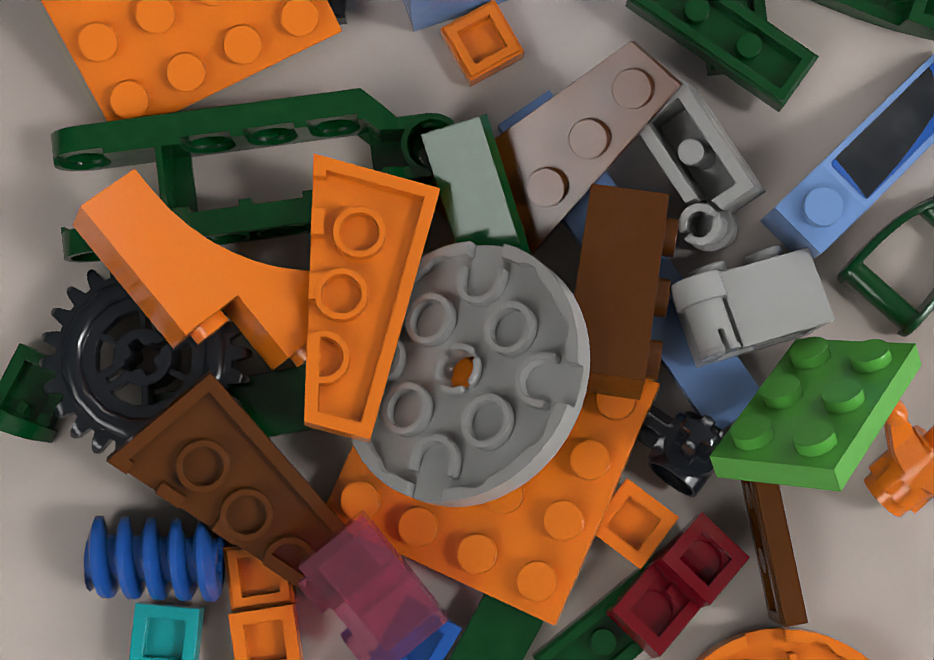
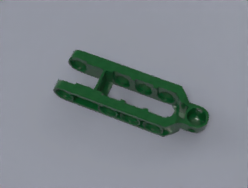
[51,88,455,263]

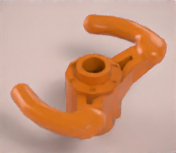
[864,400,934,517]

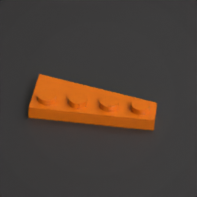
[304,153,440,443]

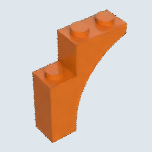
[72,168,310,371]

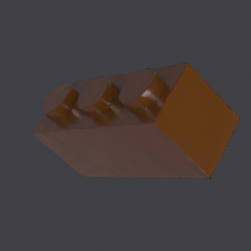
[574,183,679,400]

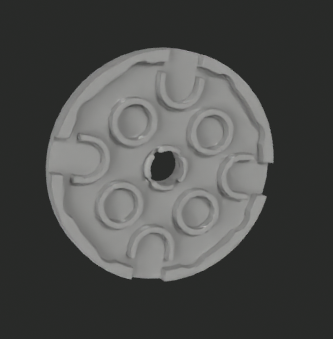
[351,241,590,507]

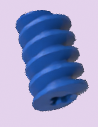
[84,515,227,602]

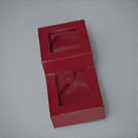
[605,512,750,658]

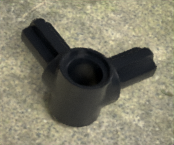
[637,405,725,497]

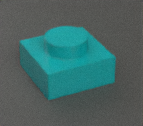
[129,601,204,660]

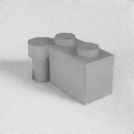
[640,79,766,252]
[670,245,835,368]

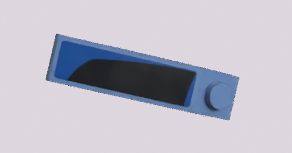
[760,54,934,259]

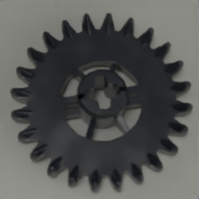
[39,269,253,454]

